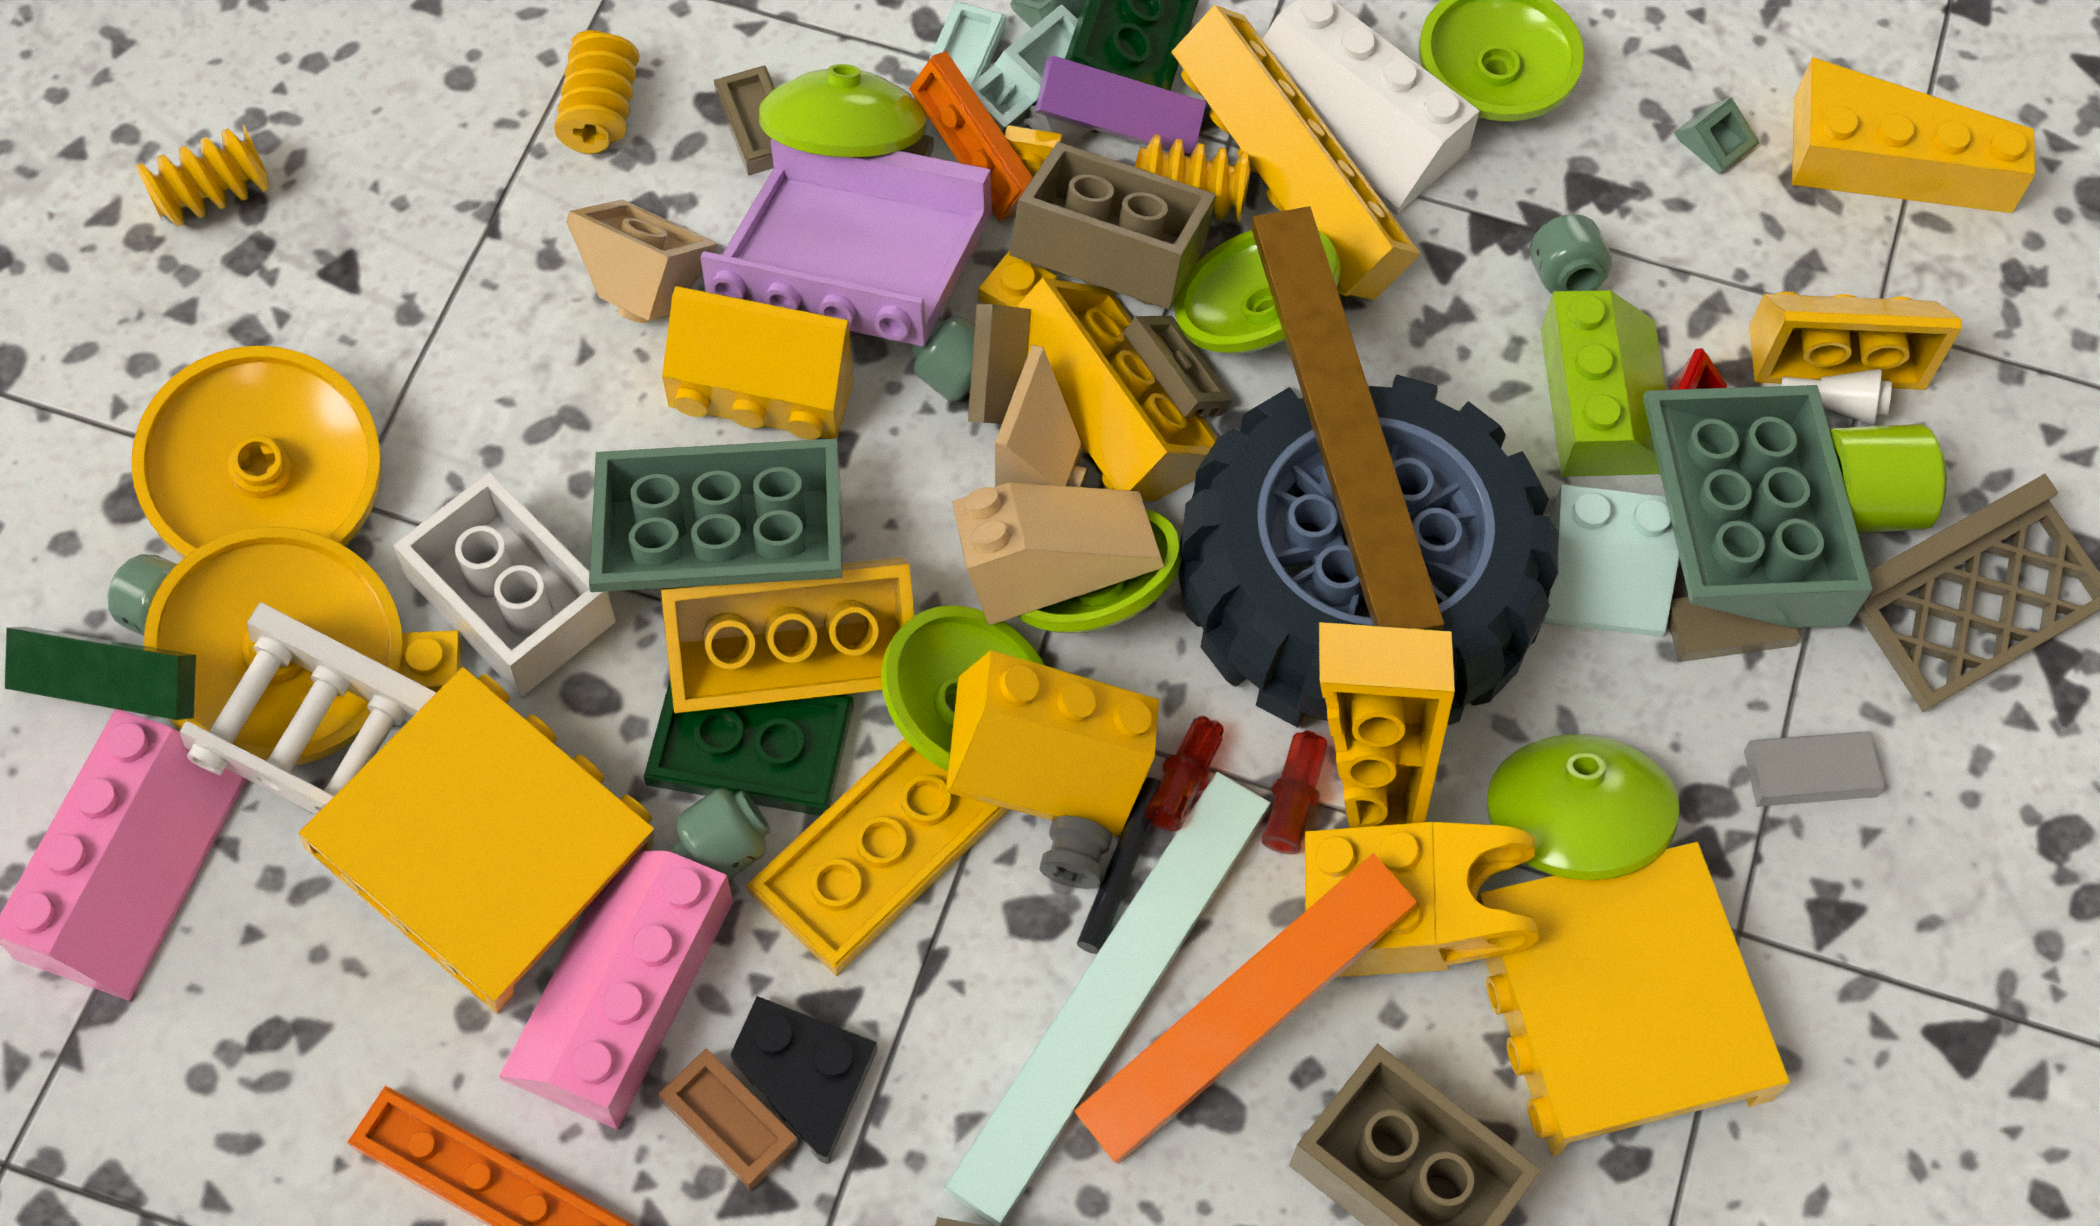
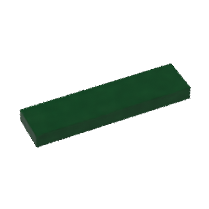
[5,626,196,720]

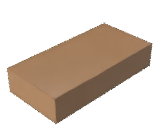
[658,1048,799,1192]

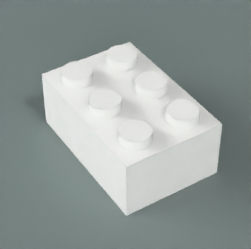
[393,472,616,698]

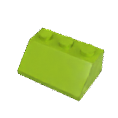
[1540,290,1666,477]

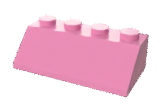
[0,709,247,1001]
[499,851,733,1130]

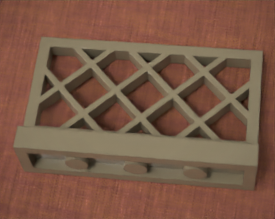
[1857,473,2100,712]

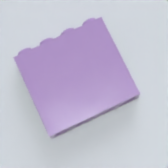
[700,139,992,347]

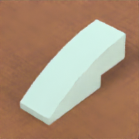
[970,4,1078,135]

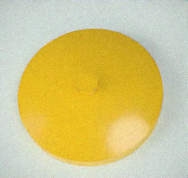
[131,346,382,558]
[144,526,403,765]

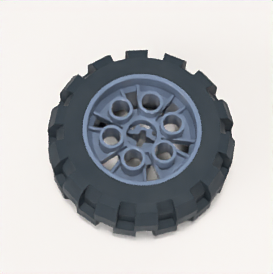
[1178,375,1558,738]

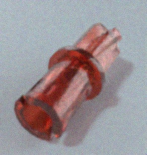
[1145,716,1224,831]
[1261,730,1328,855]

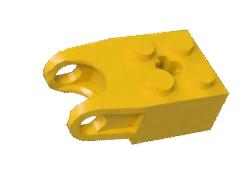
[1305,822,1539,977]

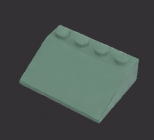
[1642,385,1873,628]
[589,438,843,592]

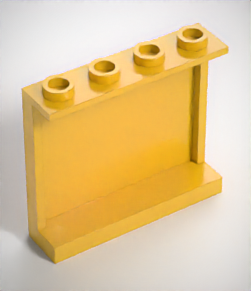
[298,666,654,1015]
[1477,842,1790,1156]

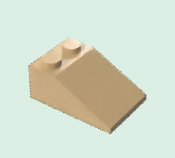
[952,482,1165,625]

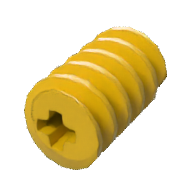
[554,30,640,154]
[136,124,269,227]
[1135,134,1251,223]

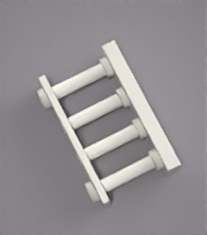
[179,602,436,814]

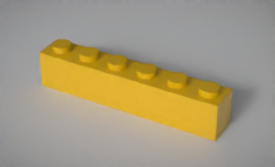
[1171,5,1421,300]

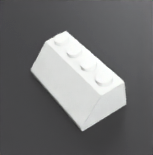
[1262,0,1480,214]

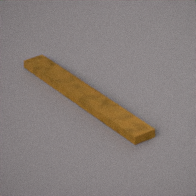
[1251,206,1444,631]

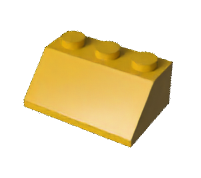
[662,286,854,440]
[1749,292,1962,390]
[946,650,1159,837]

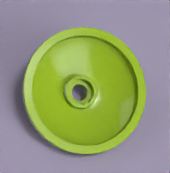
[1419,0,1584,121]
[759,64,926,157]
[1174,230,1341,353]
[1017,508,1182,634]
[881,605,1045,771]
[1487,734,1679,880]

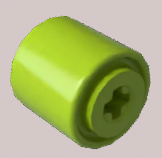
[1829,424,1947,534]

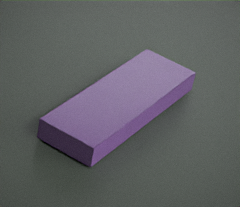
[1035,55,1206,157]

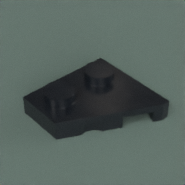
[730,996,878,1164]

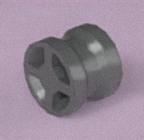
[1039,816,1112,889]

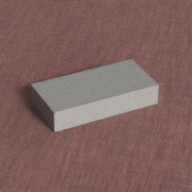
[1744,731,1884,807]

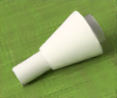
[1781,368,1892,426]

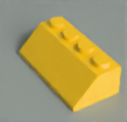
[1016,277,1218,501]
[660,557,914,713]

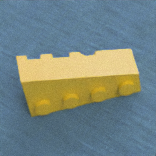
[1792,57,2035,213]
[1319,622,1455,828]

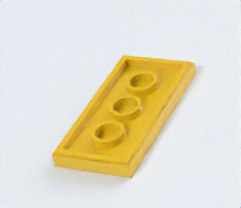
[746,738,1010,976]

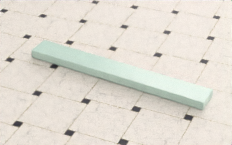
[944,772,1271,1226]

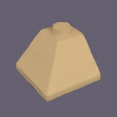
[566,199,719,323]
[995,344,1088,487]

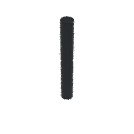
[1076,777,1167,954]

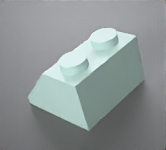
[1543,484,1679,637]

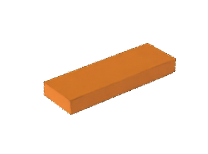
[909,51,1033,222]

